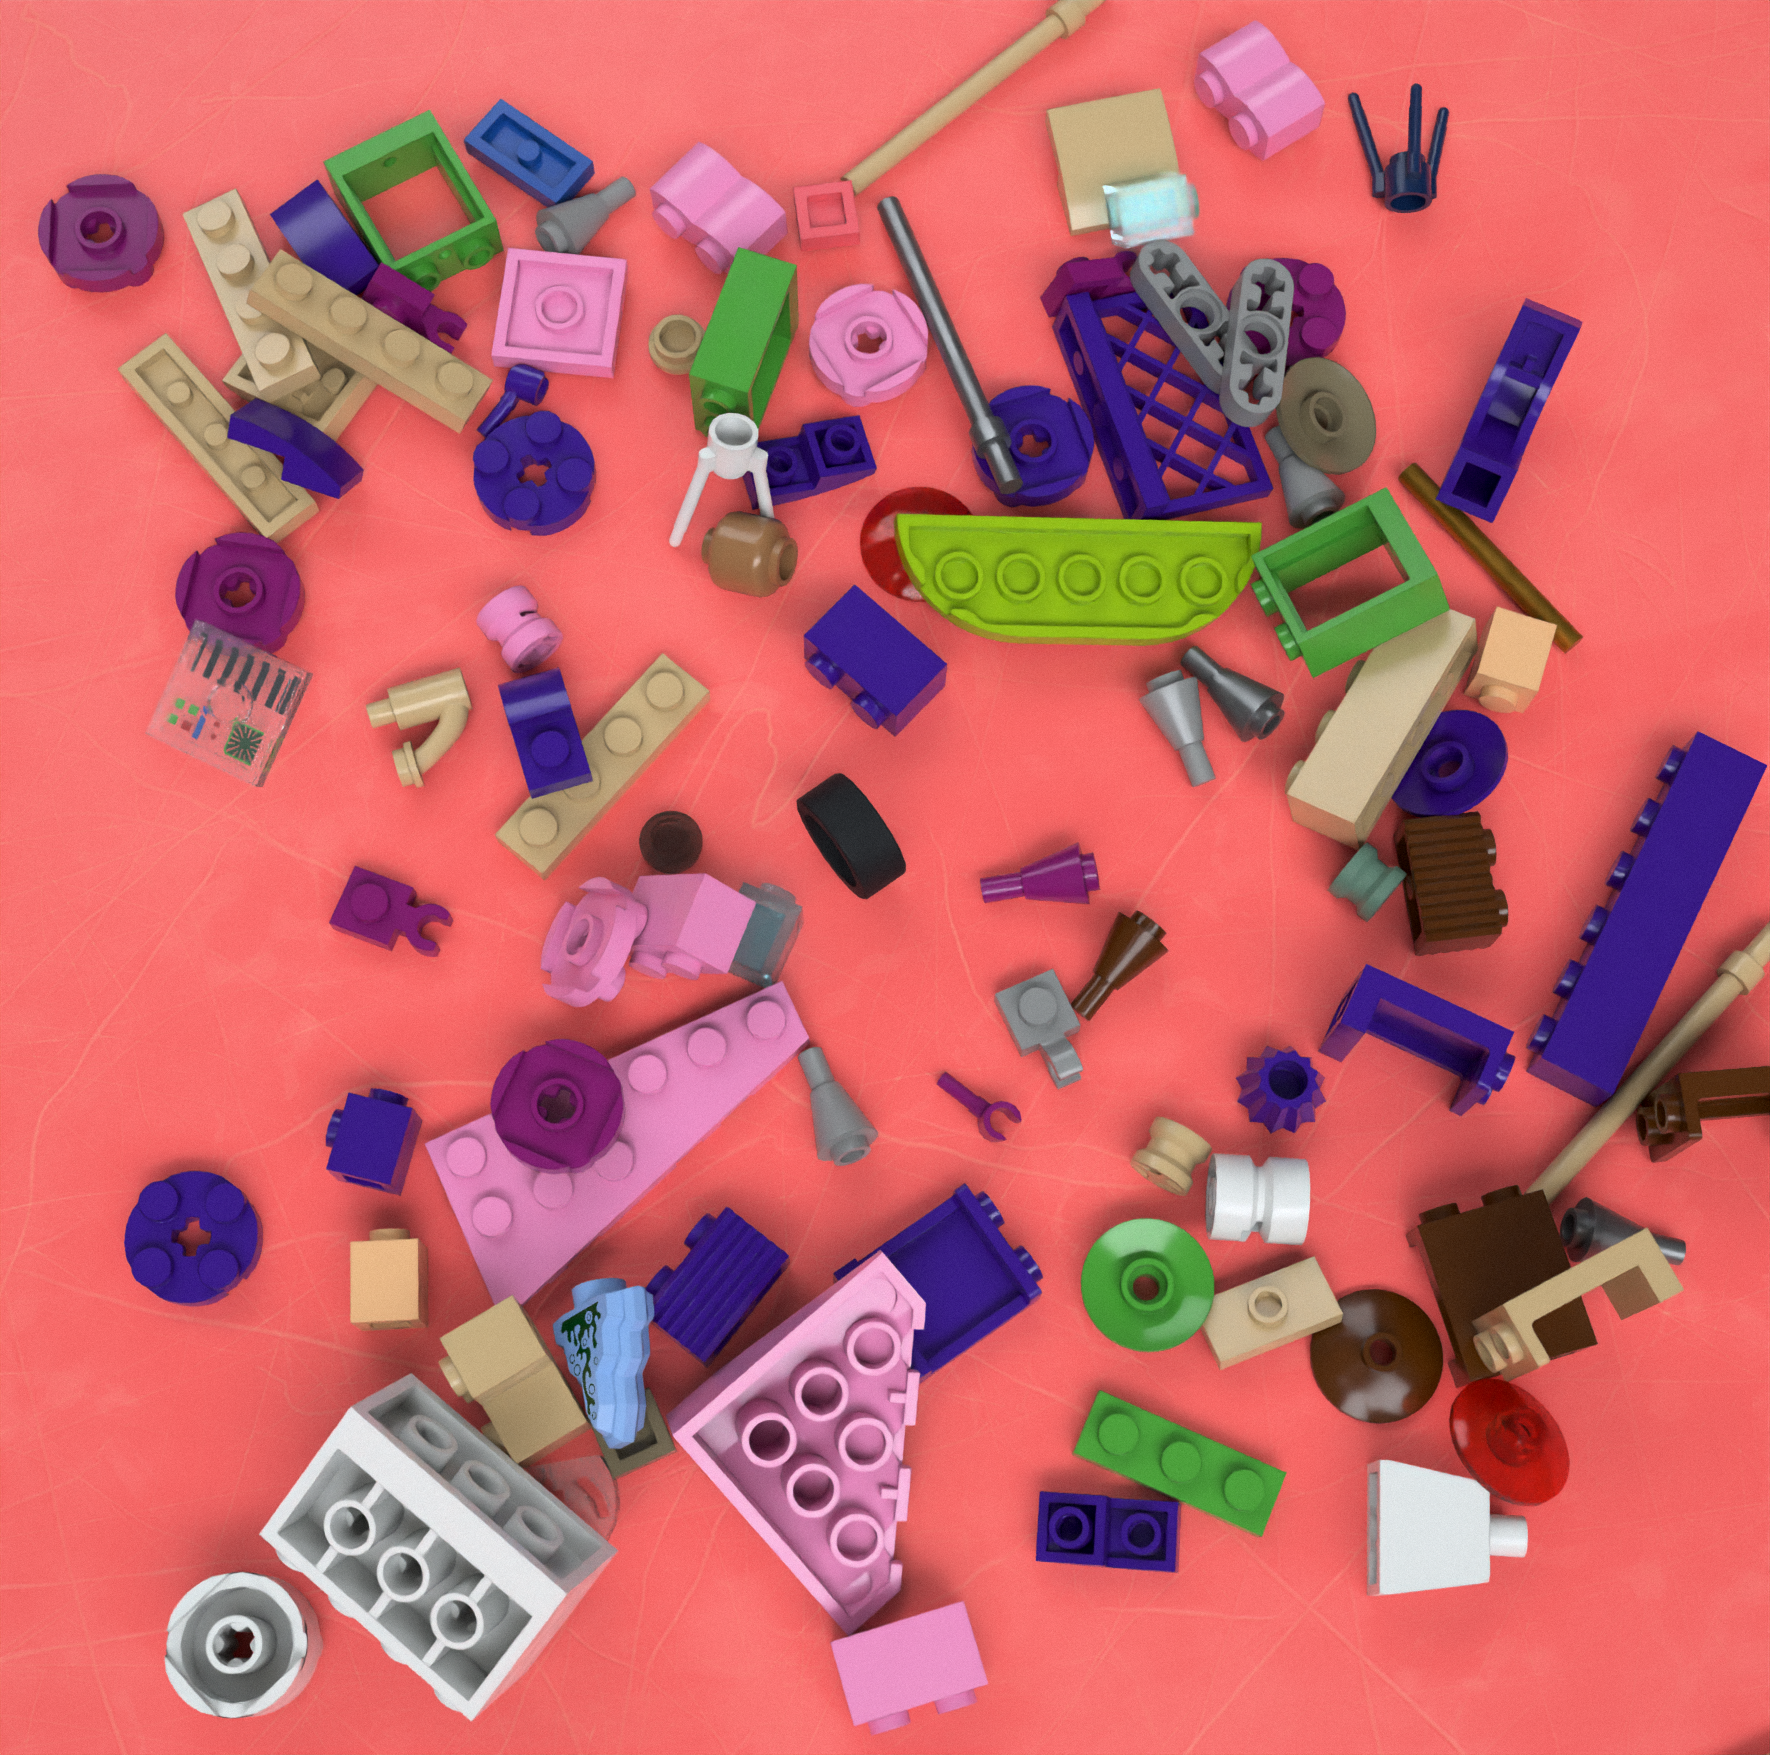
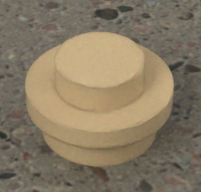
[648,315,705,375]

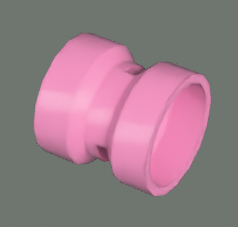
[476,585,563,673]

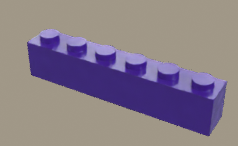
[1526,731,1768,1108]

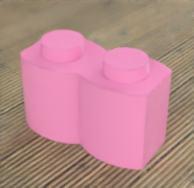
[1194,20,1325,161]
[650,142,788,274]

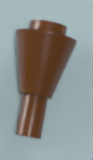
[1071,910,1169,1021]

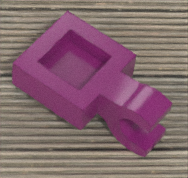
[1040,251,1137,318]
[361,262,467,354]

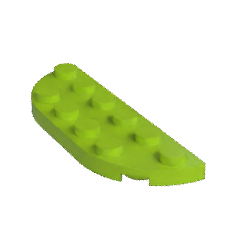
[893,514,1262,646]

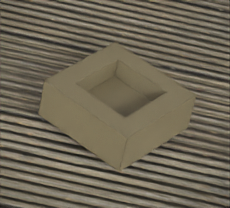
[587,1387,677,1480]

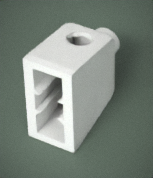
[1367,1460,1528,1596]

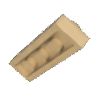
[182,188,322,403]
[246,249,493,434]
[117,333,319,543]
[495,653,711,881]

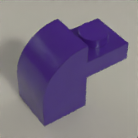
[498,667,593,799]

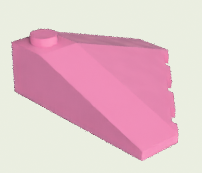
[666,1250,926,1636]

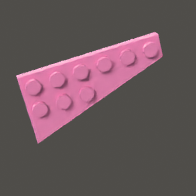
[424,981,810,1306]

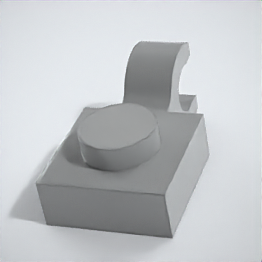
[994,969,1084,1090]

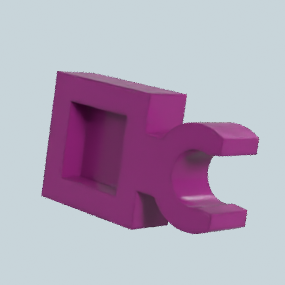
[329,866,454,957]

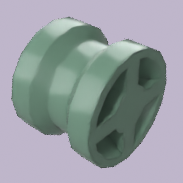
[1327,842,1407,923]

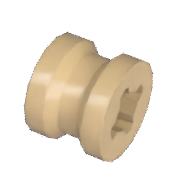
[1129,1117,1212,1196]

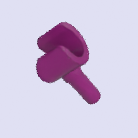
[936,1072,1022,1142]

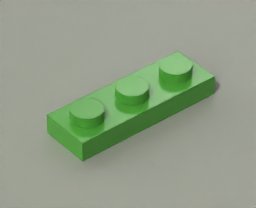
[1072,1390,1286,1538]

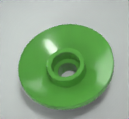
[1081,1218,1215,1352]

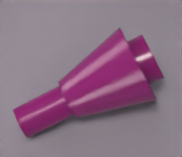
[980,842,1100,904]

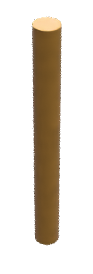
[1398,462,1583,654]

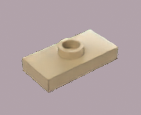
[1200,1256,1343,1370]

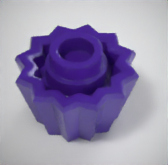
[1236,1046,1326,1133]

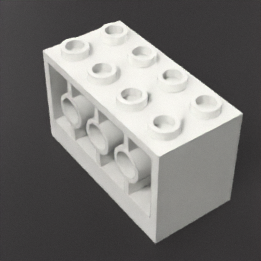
[259,1373,618,1722]

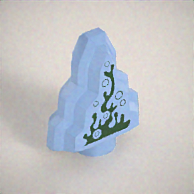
[552,1278,655,1449]

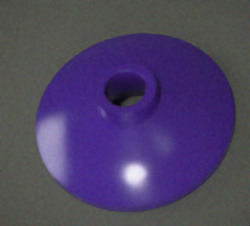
[1391,710,1508,818]

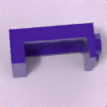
[1318,964,1515,1116]
[833,1183,1043,1384]

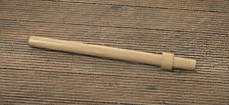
[841,0,1106,197]
[1524,921,1770,1205]

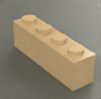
[1285,609,1478,850]

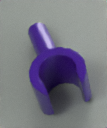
[476,364,549,438]

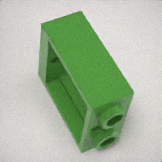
[323,110,504,292]
[689,247,799,438]
[1251,487,1450,678]

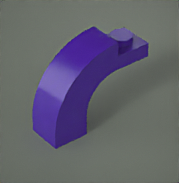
[1435,298,1583,524]

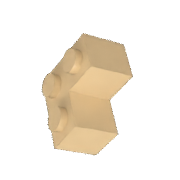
[438,1295,592,1469]

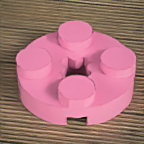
[809,284,928,407]
[540,877,648,1007]

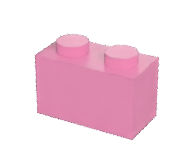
[629,873,756,980]
[830,1601,988,1735]

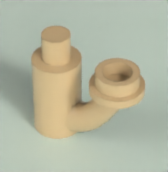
[366,667,473,788]

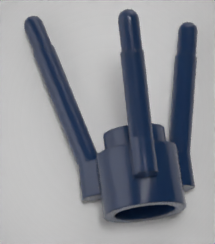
[1348,83,1449,213]

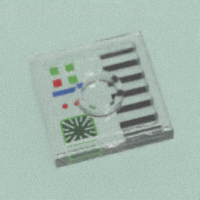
[145,620,314,787]

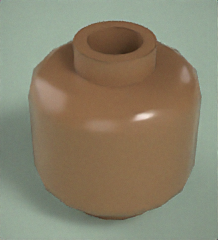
[701,511,798,598]

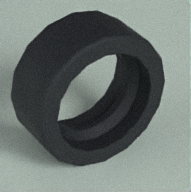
[797,773,906,899]

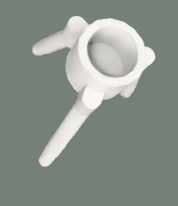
[669,413,775,547]

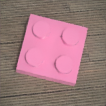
[491,248,629,378]

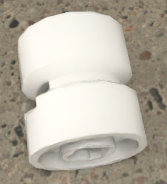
[1205,1153,1310,1245]

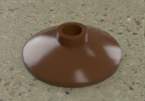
[1310,1289,1443,1424]

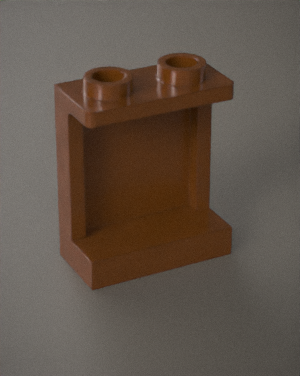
[1636,1066,1770,1163]
[1406,1185,1598,1388]

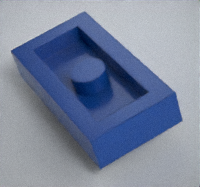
[464,99,595,207]

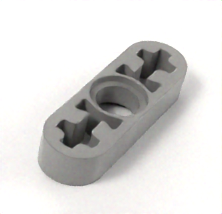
[1130,240,1259,395]
[1219,258,1294,427]

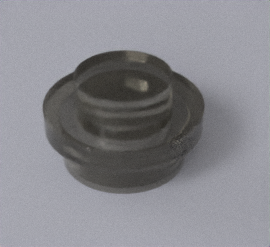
[639,811,703,874]

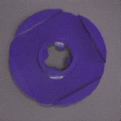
[972,385,1094,507]
[473,411,597,536]
[124,1171,263,1307]

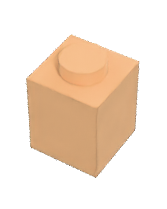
[1463,606,1557,713]
[350,1229,429,1331]

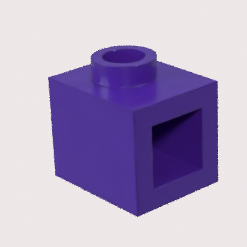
[326,1088,422,1196]

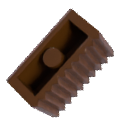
[1393,811,1508,956]

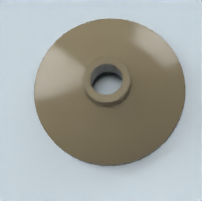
[1276,357,1376,475]

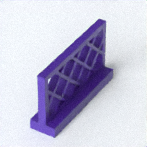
[1052,291,1274,520]

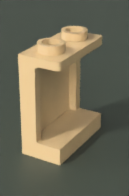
[1472,1227,1684,1382]

